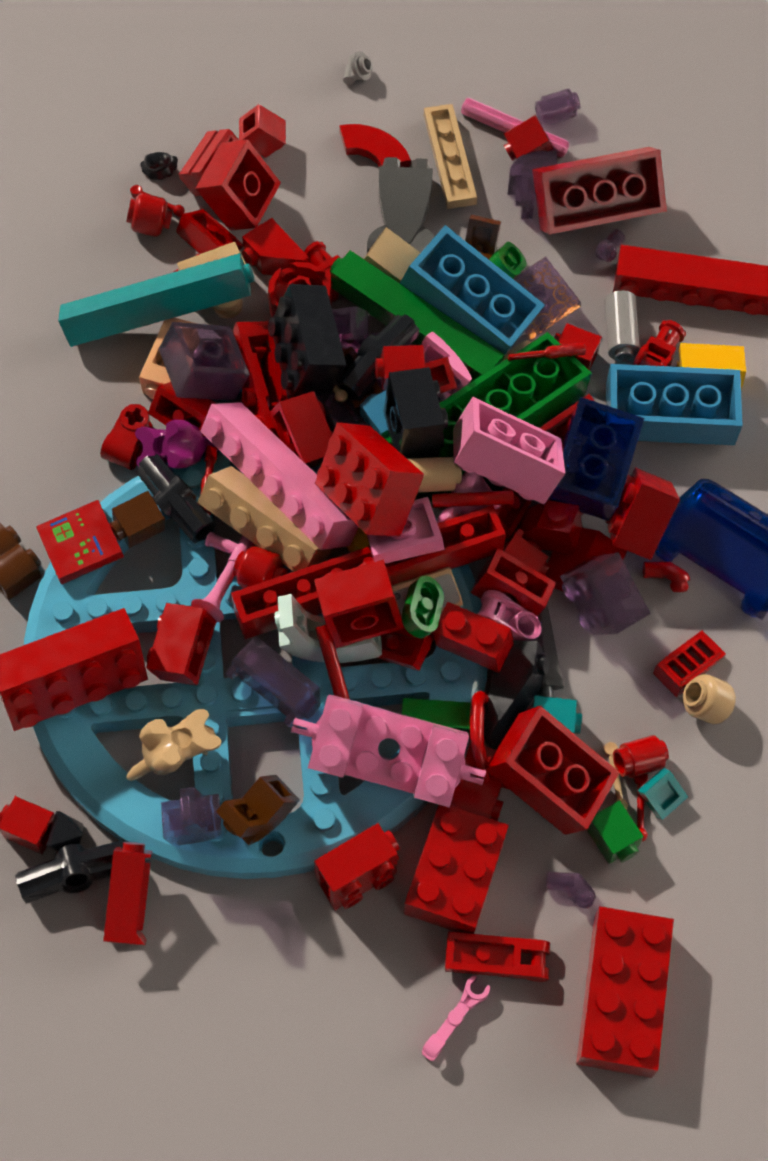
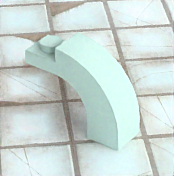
[275,594,382,663]

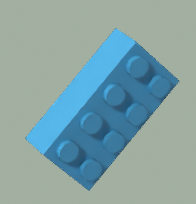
[400,225,545,356]
[606,364,743,445]

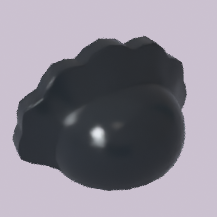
[140,152,178,180]

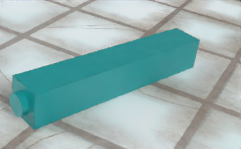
[58,253,255,347]

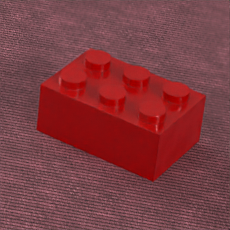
[315,422,425,537]
[485,706,620,835]
[404,805,509,934]

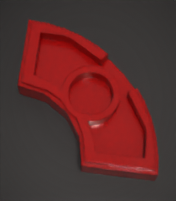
[339,124,411,168]

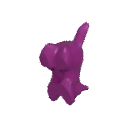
[135,420,220,469]

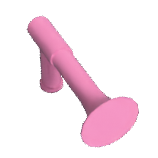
[191,532,255,622]

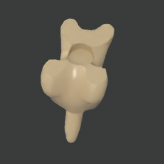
[126,709,222,781]

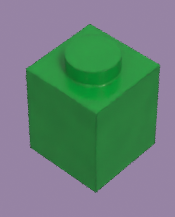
[587,800,644,864]

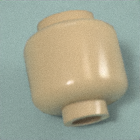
[683,674,736,724]

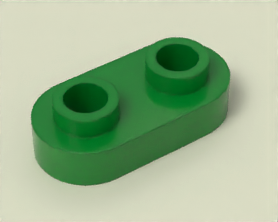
[489,242,527,279]
[401,576,444,638]

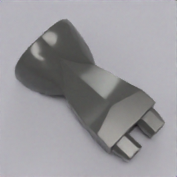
[367,157,435,253]

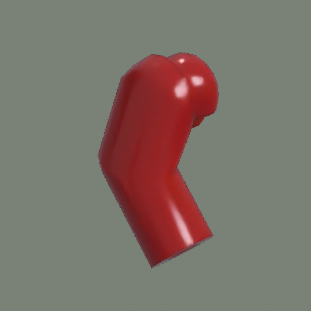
[643,562,690,592]

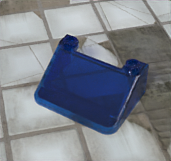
[655,479,768,620]

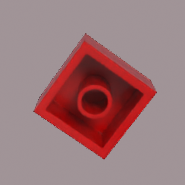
[195,139,281,231]
[605,467,680,560]
[314,559,404,648]

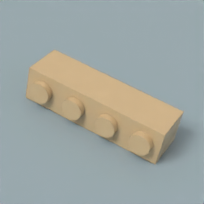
[197,466,332,572]

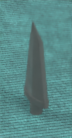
[533,604,564,698]

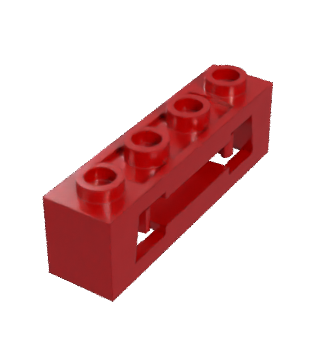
[227,321,288,438]

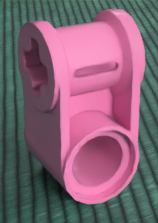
[476,590,542,641]

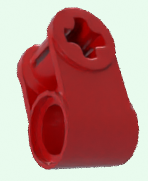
[100,404,153,470]

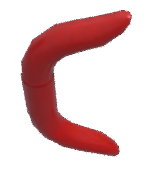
[470,691,490,782]

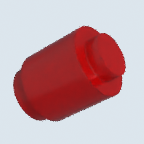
[613,735,669,778]

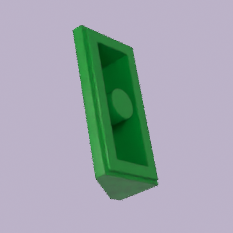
[402,698,471,738]

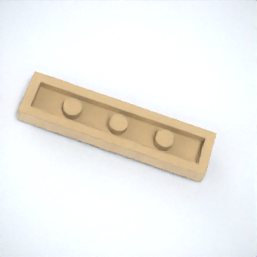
[423,104,477,209]

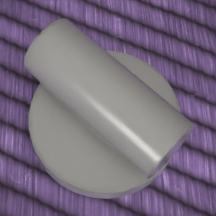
[343,51,373,85]

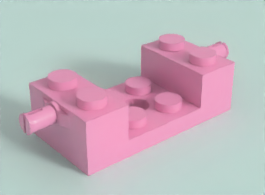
[291,694,486,807]

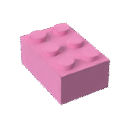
[453,397,565,504]

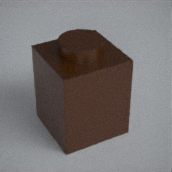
[110,491,165,548]

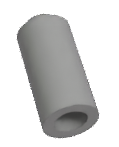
[605,291,640,363]

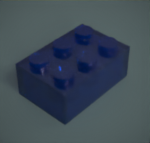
[548,397,644,521]

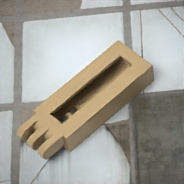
[364,227,420,283]

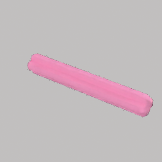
[461,98,569,158]

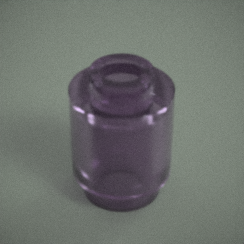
[535,88,581,126]

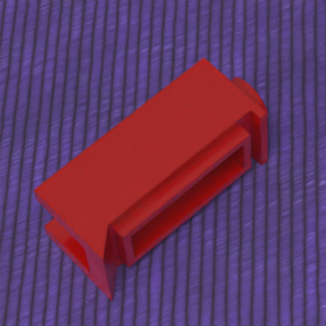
[103,842,152,945]

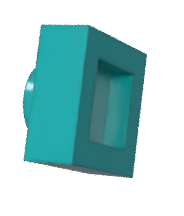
[637,768,688,820]

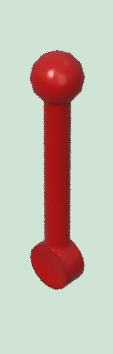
[130,185,185,217]
[633,774,648,842]

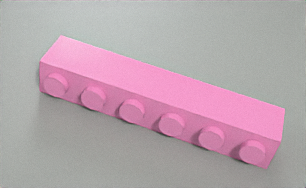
[201,402,359,550]

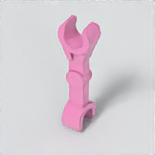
[422,975,490,1061]

